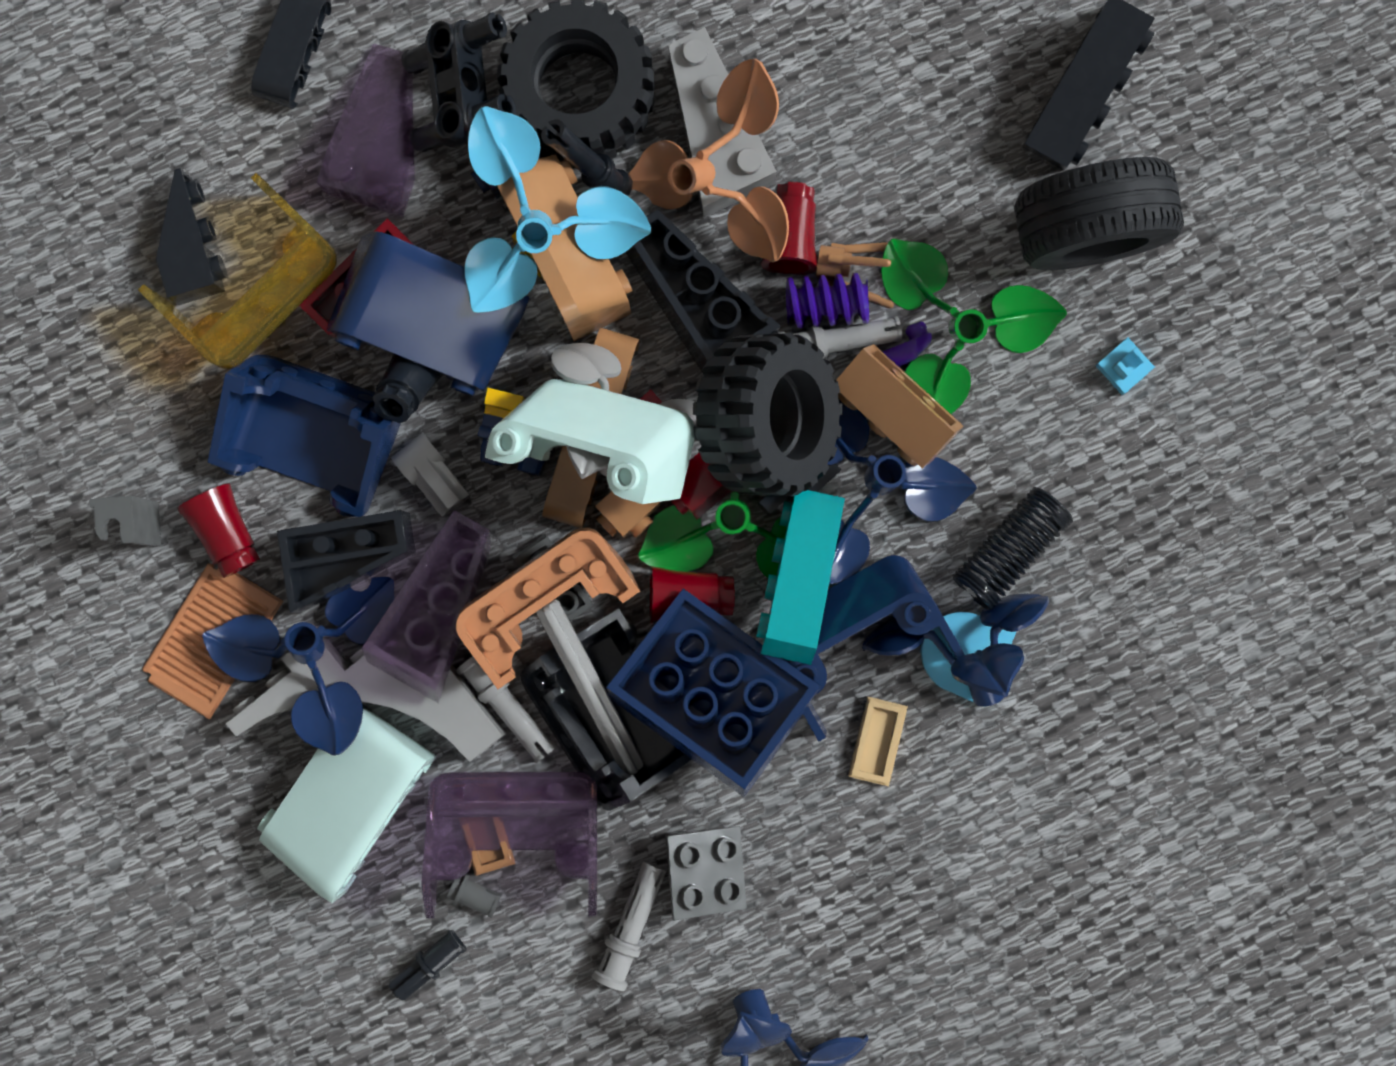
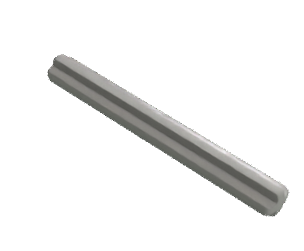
[536,599,643,775]

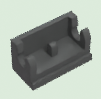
[89,496,161,547]

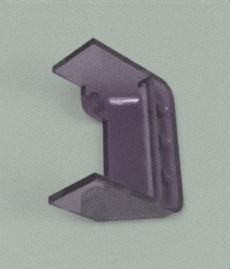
[421,772,597,918]

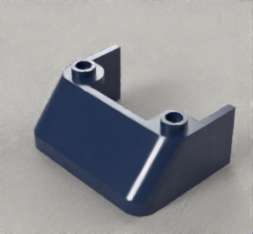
[783,555,965,741]

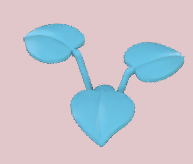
[465,106,651,313]

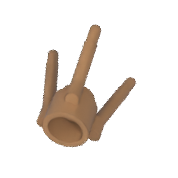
[816,242,894,309]

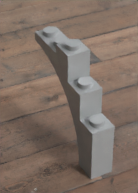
[226,637,507,762]

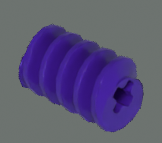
[786,272,870,329]

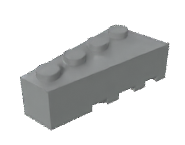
[668,27,777,218]

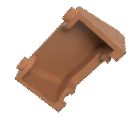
[456,528,640,689]

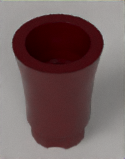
[761,182,817,275]
[177,483,260,578]
[649,566,735,624]

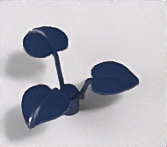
[827,400,977,584]
[202,577,395,756]
[862,593,1049,707]
[720,989,869,1066]

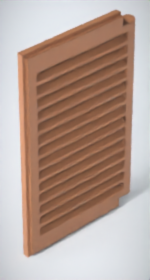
[142,563,283,720]

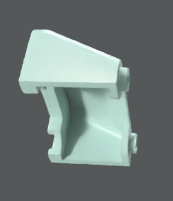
[485,379,695,504]
[257,706,437,903]

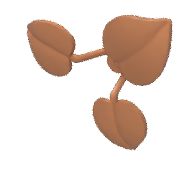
[628,58,789,262]

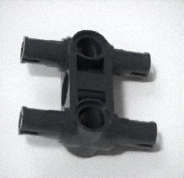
[401,12,516,152]

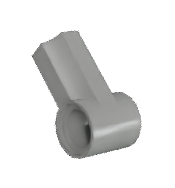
[391,432,471,517]

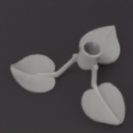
[551,343,699,479]

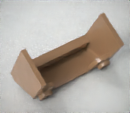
[497,155,633,342]

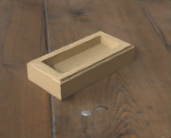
[848,696,908,786]

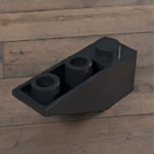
[156,168,228,305]

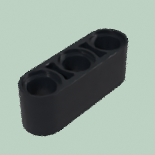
[251,0,331,109]

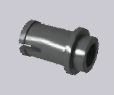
[446,874,503,918]

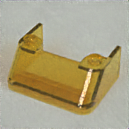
[138,173,337,369]

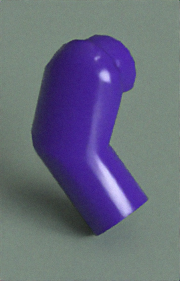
[882,321,932,366]

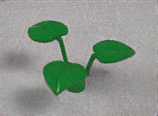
[881,239,1067,414]
[638,491,787,578]

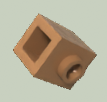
[595,491,660,538]

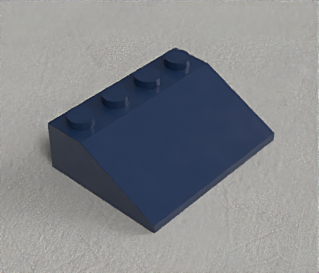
[606,588,821,797]

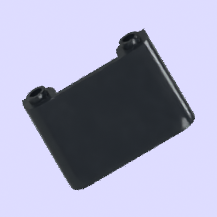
[520,608,692,811]

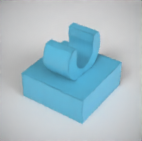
[1095,337,1155,395]

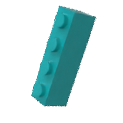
[756,490,845,665]

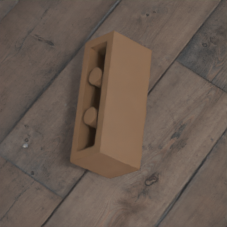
[836,344,964,469]

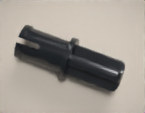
[389,929,467,1000]

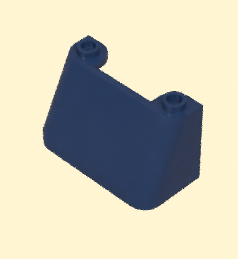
[326,231,530,396]
[207,355,401,517]

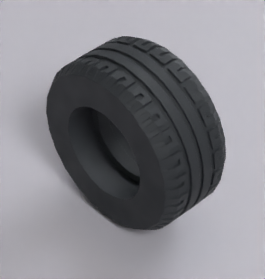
[1014,157,1184,270]

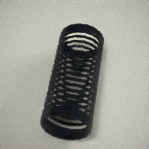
[952,487,1073,611]

